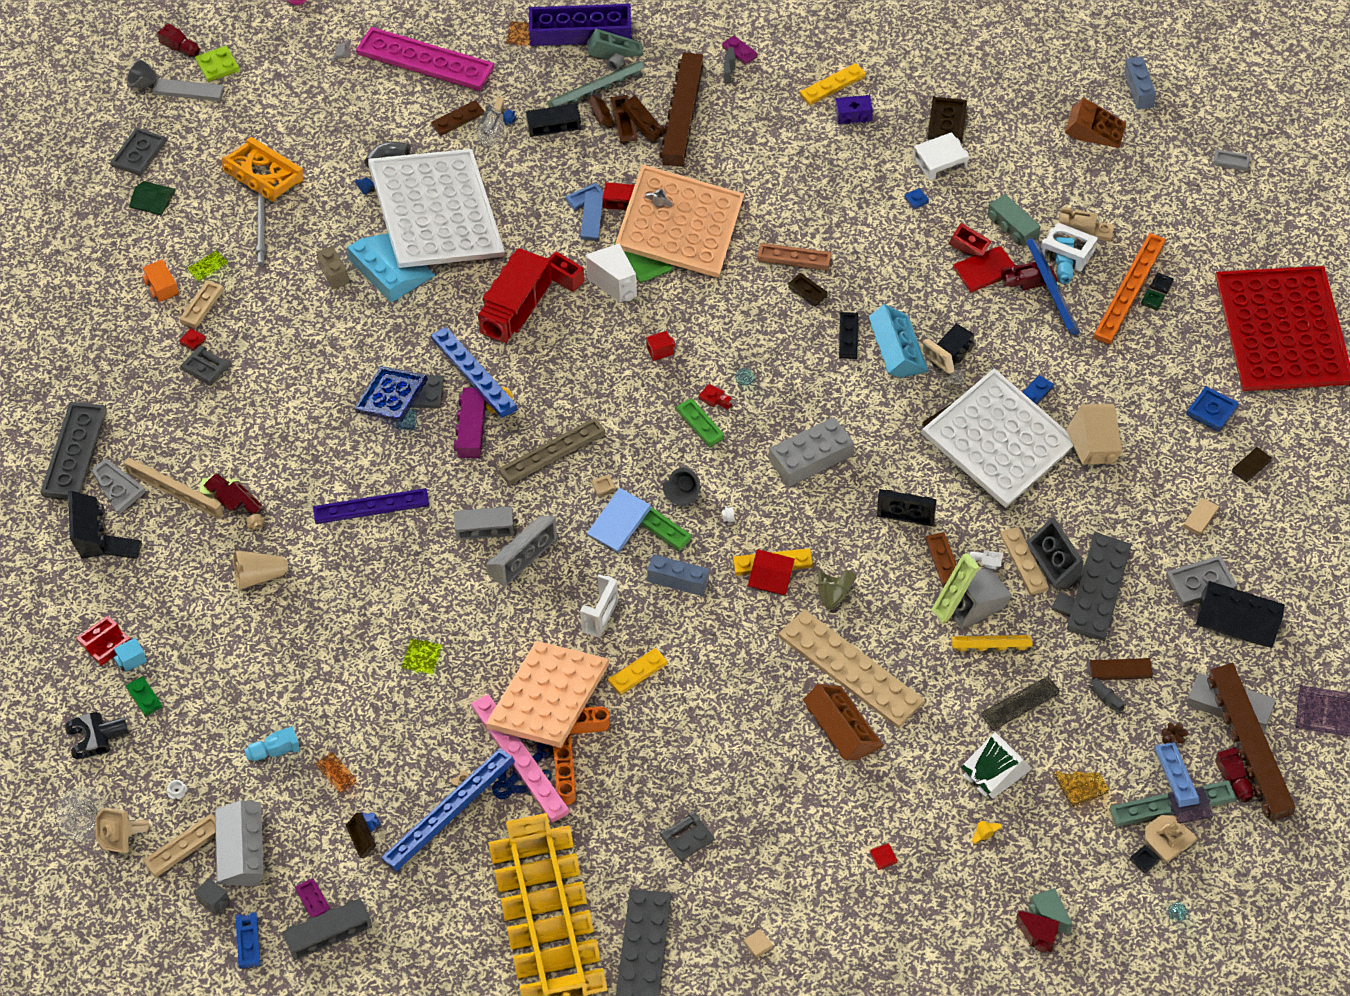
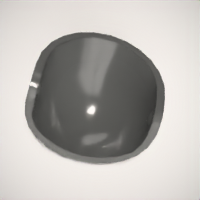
[127,60,157,88]

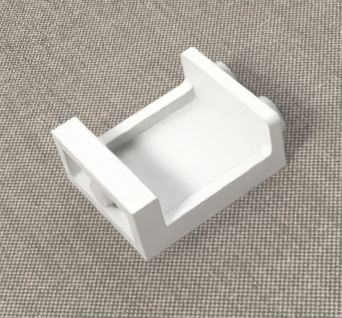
[913,132,969,181]

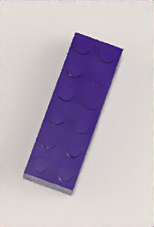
[529,3,632,46]

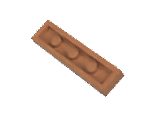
[757,243,832,271]

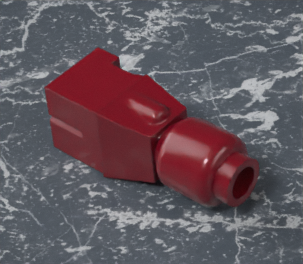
[157,23,200,57]
[1215,747,1254,803]

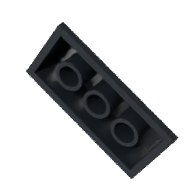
[1195,581,1285,648]

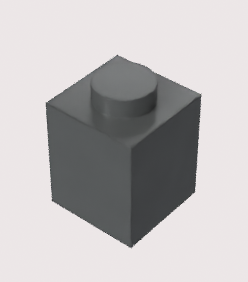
[194,878,230,915]

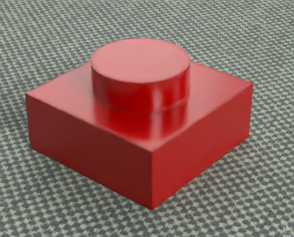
[179,328,206,351]

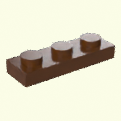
[431,100,485,136]

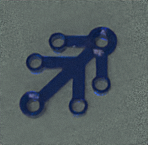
[492,742,553,799]

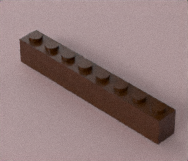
[660,52,703,167]
[1207,662,1296,821]

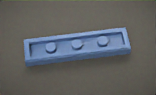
[1155,742,1199,807]

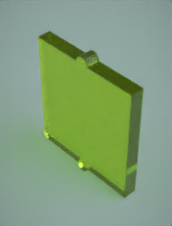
[401,638,442,674]

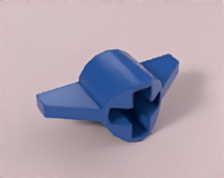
[355,178,375,195]
[362,812,381,832]

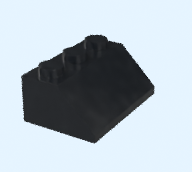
[68,491,107,559]

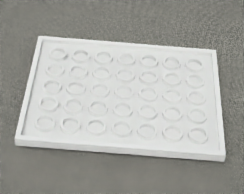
[368,149,505,268]

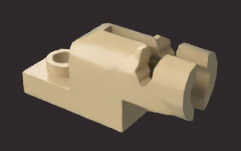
[1059,207,1114,242]

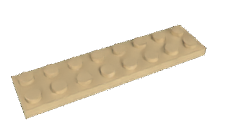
[778,609,925,729]

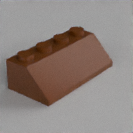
[803,684,884,761]

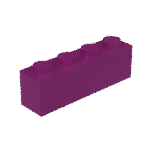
[454,387,486,459]

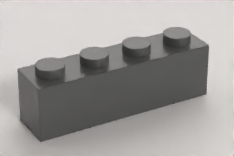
[282,898,372,961]

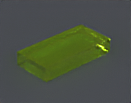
[187,250,227,281]

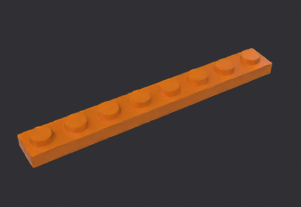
[1093,233,1166,345]

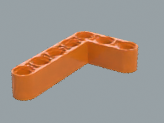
[553,706,610,805]

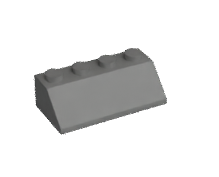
[486,515,557,587]
[215,800,263,886]

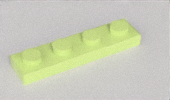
[931,553,980,623]

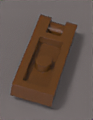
[621,95,666,142]

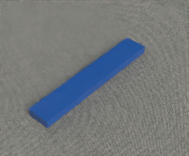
[1026,238,1080,335]

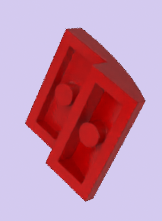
[76,616,131,666]

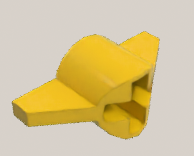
[972,821,1002,844]

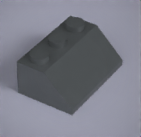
[1026,517,1084,589]

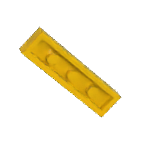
[800,63,866,106]
[733,548,813,576]
[951,635,1032,651]

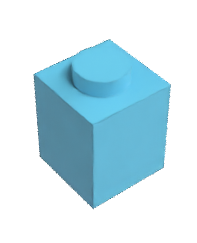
[114,638,147,672]

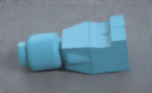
[1055,237,1074,284]
[244,726,300,761]

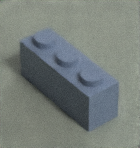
[1124,56,1156,110]
[647,554,709,596]

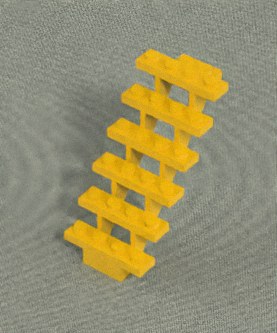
[488,813,608,996]

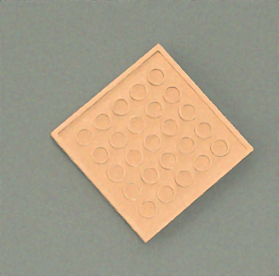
[615,164,744,278]

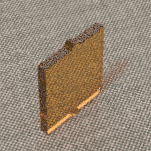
[506,21,530,46]

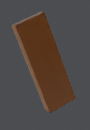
[1090,658,1153,680]

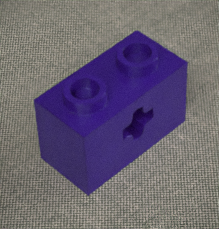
[835,95,873,125]

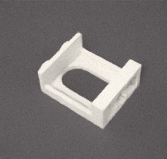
[1040,223,1098,272]
[580,574,618,638]

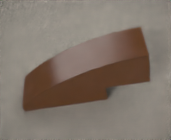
[610,95,638,143]

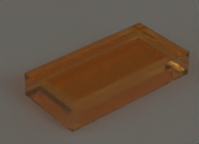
[316,752,357,793]

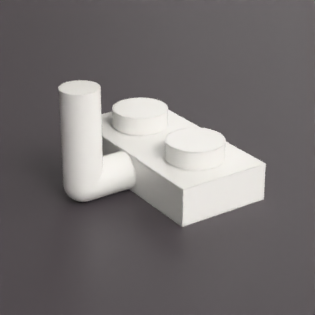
[969,550,1003,569]

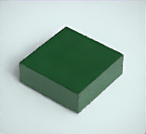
[1141,289,1165,311]

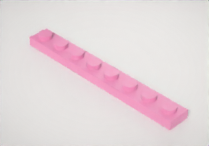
[471,694,570,823]

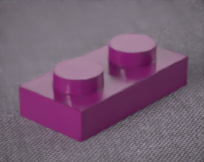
[722,35,758,65]

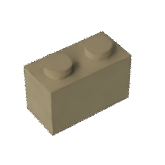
[316,245,349,289]

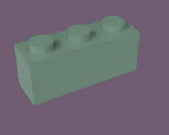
[988,194,1041,247]

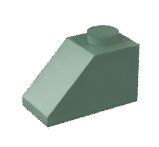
[1029,888,1073,934]

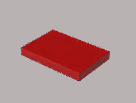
[953,246,1015,293]

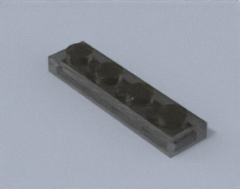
[981,676,1060,730]

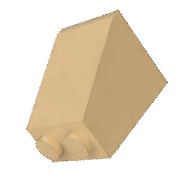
[1066,404,1122,465]

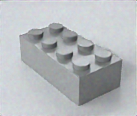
[769,417,854,487]

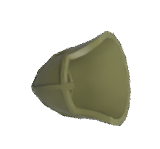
[818,570,857,610]

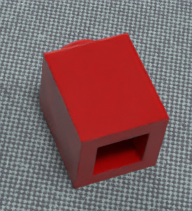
[646,330,676,361]

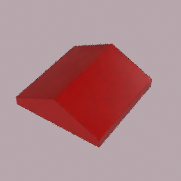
[748,549,795,596]

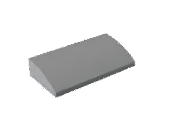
[1186,673,1276,732]

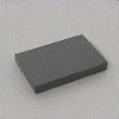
[110,127,167,176]

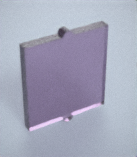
[1168,786,1213,824]

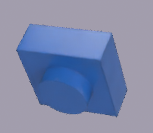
[904,188,929,210]

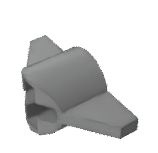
[331,39,351,61]
[645,189,673,207]

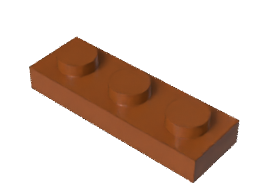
[925,532,957,587]

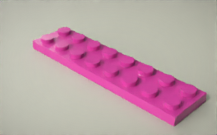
[356,27,495,91]

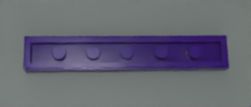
[313,488,429,524]

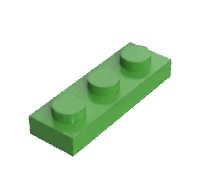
[676,398,724,447]
[640,508,692,551]

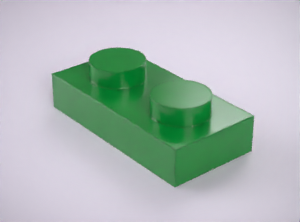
[125,676,162,717]

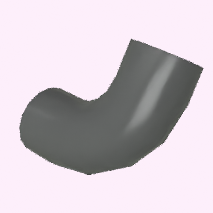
[364,141,411,169]

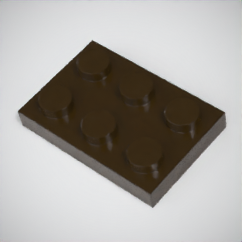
[927,96,967,143]

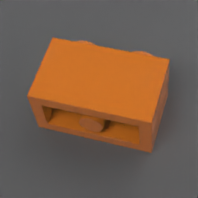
[142,259,179,302]

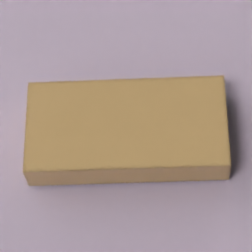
[1183,498,1219,536]

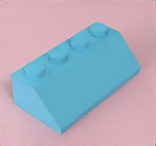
[869,304,929,378]

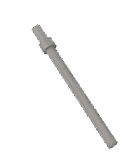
[256,193,266,267]

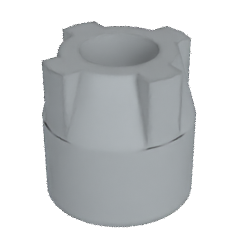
[606,53,624,71]

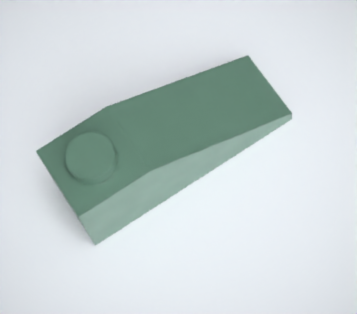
[587,29,643,59]

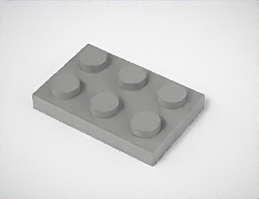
[1166,555,1237,607]

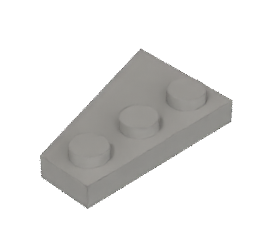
[92,458,146,516]

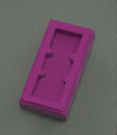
[294,878,330,918]

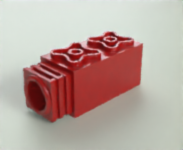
[478,248,552,343]

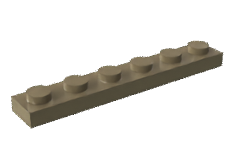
[499,418,605,485]

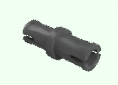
[1089,678,1126,713]

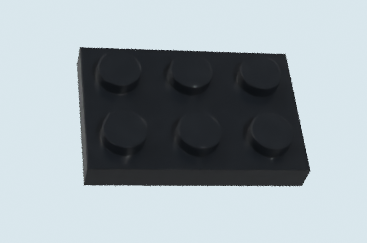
[877,489,937,527]

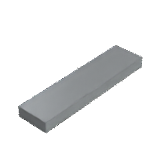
[153,78,224,101]

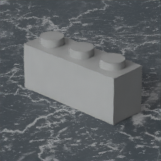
[454,506,514,540]

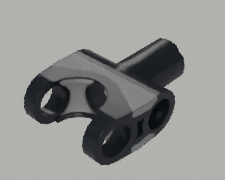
[65,712,129,759]

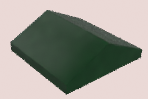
[129,181,176,216]

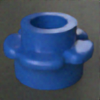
[501,109,517,125]

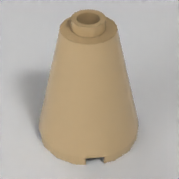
[233,550,288,589]

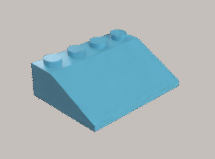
[347,233,435,303]

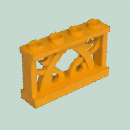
[222,137,303,202]

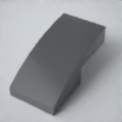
[724,47,736,84]

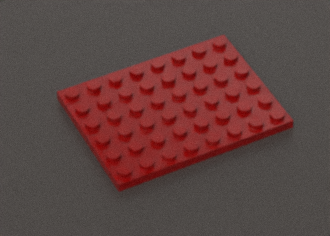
[1215,266,1350,391]

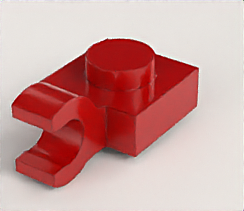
[698,384,732,410]

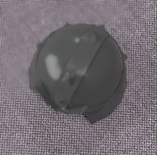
[663,466,701,505]

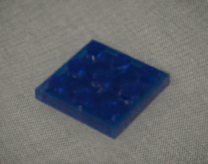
[354,366,428,422]

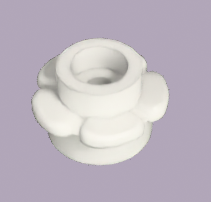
[722,506,735,525]
[167,780,187,799]

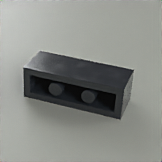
[526,103,581,137]

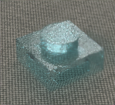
[396,410,417,430]

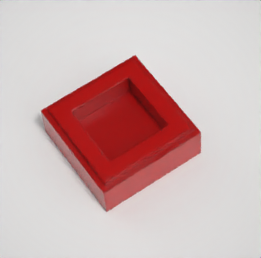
[870,843,897,870]

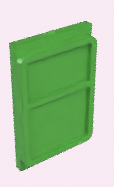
[614,242,672,283]

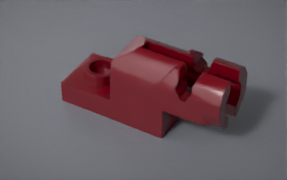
[1000,262,1058,290]
[203,473,265,514]

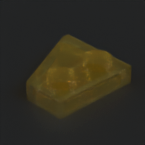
[1054,771,1109,807]

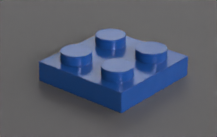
[1186,386,1239,432]

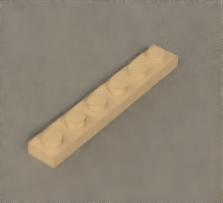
[124,457,223,519]

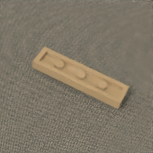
[1000,527,1049,596]
[143,813,215,878]

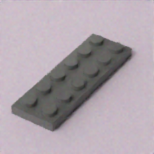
[41,402,107,499]
[1066,532,1132,641]
[616,889,672,996]

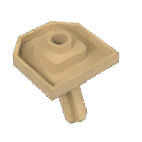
[95,808,150,853]
[1145,815,1197,863]

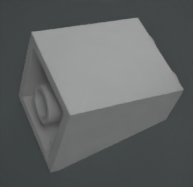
[951,568,1012,630]

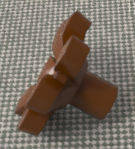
[1161,722,1188,745]

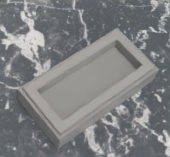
[1212,149,1251,171]

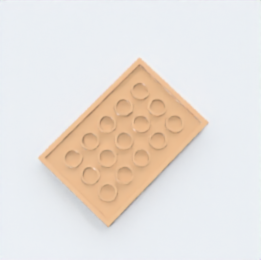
[486,641,609,748]

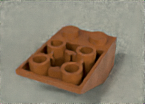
[1065,97,1126,148]

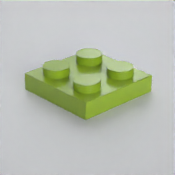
[195,45,240,82]

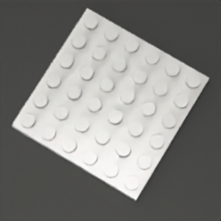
[921,368,1074,508]

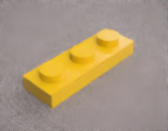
[608,648,668,695]

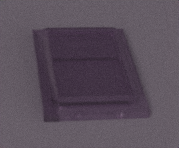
[1295,685,1350,737]

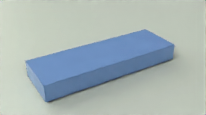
[580,191,603,241]

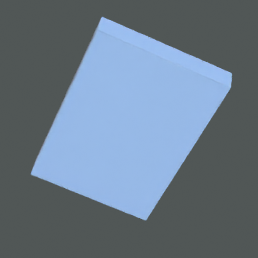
[587,488,652,553]

